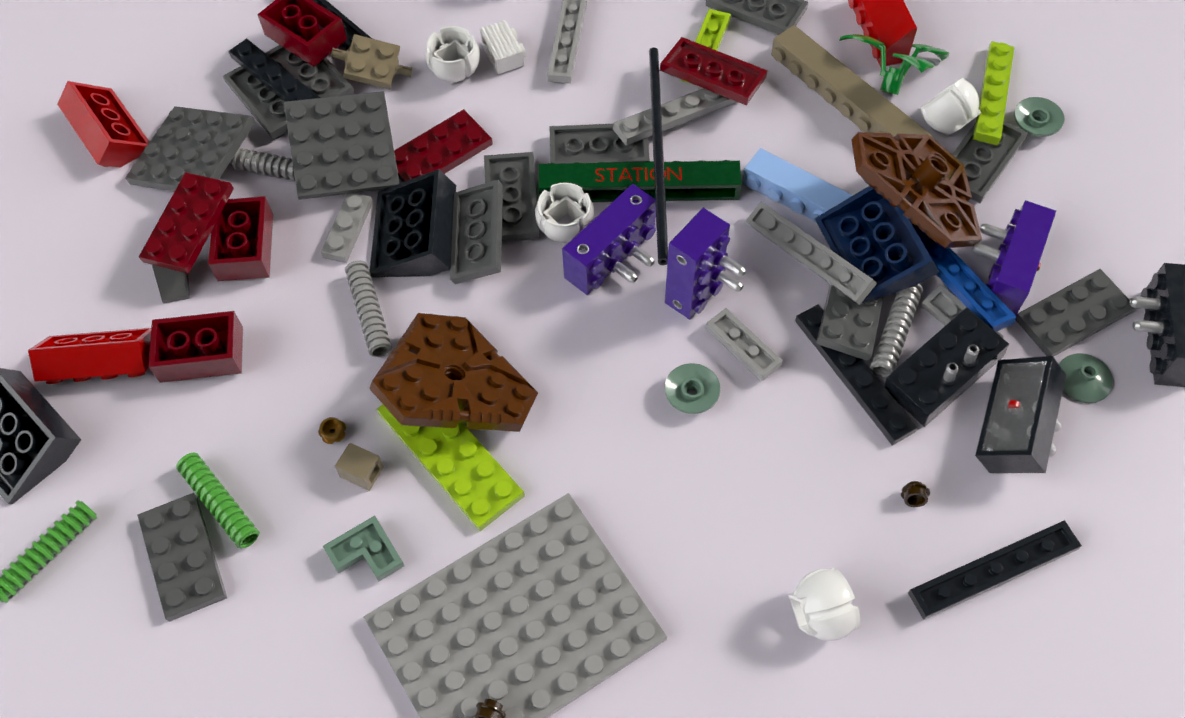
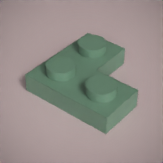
[323,515,405,582]

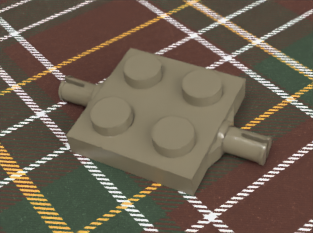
[331,34,413,89]

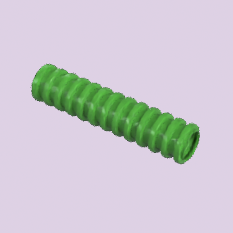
[176,452,260,549]
[0,500,97,603]

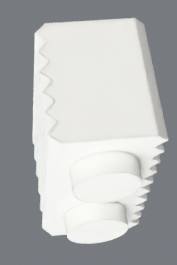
[480,20,526,74]

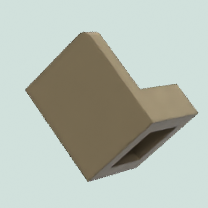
[335,443,384,491]

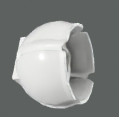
[425,26,480,85]
[919,77,981,136]
[535,183,594,246]
[788,568,860,641]

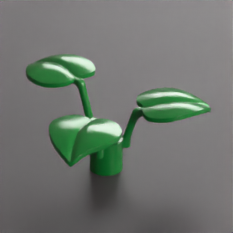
[839,34,949,95]

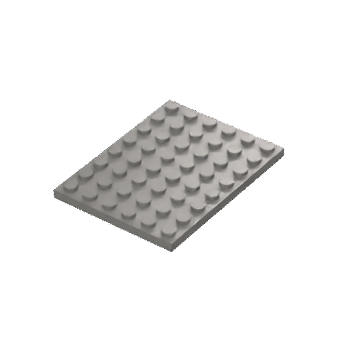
[363,493,667,718]

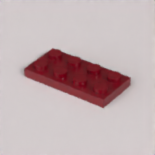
[659,37,768,106]
[394,109,493,182]
[139,172,234,274]

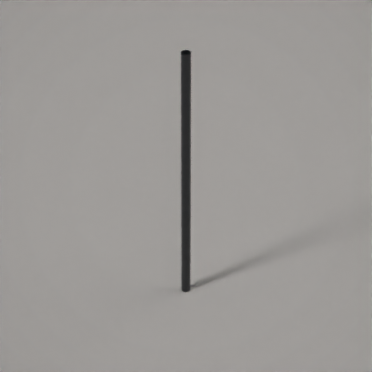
[649,47,668,266]

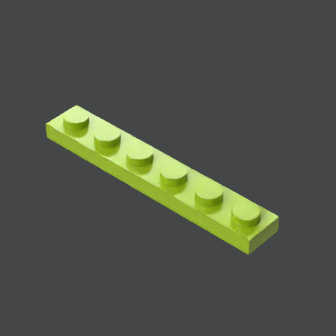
[973,41,1014,146]

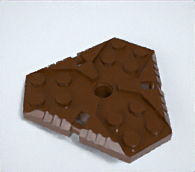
[851,132,982,248]
[370,313,538,432]

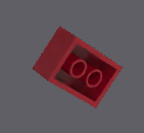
[257,0,347,67]
[208,196,273,282]
[149,311,243,383]

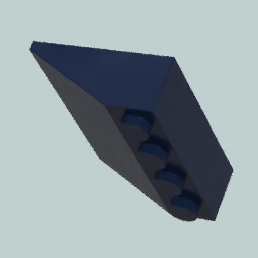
[814,186,940,303]

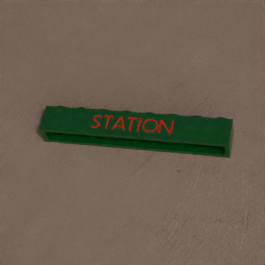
[538,160,742,202]

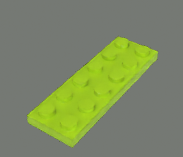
[377,405,525,531]

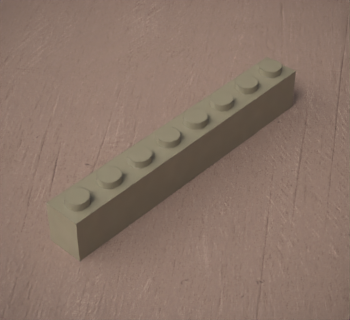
[771,25,934,138]

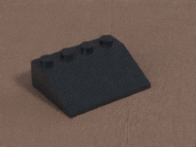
[369,169,456,277]
[0,368,81,504]

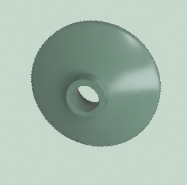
[1014,97,1065,137]
[1059,353,1113,403]
[665,363,720,414]

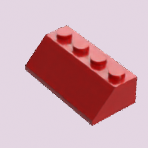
[848,0,917,67]
[57,81,149,167]
[28,328,151,384]

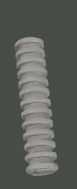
[231,148,295,181]
[345,260,392,357]
[870,284,923,378]

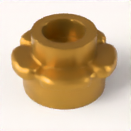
[318,417,346,444]

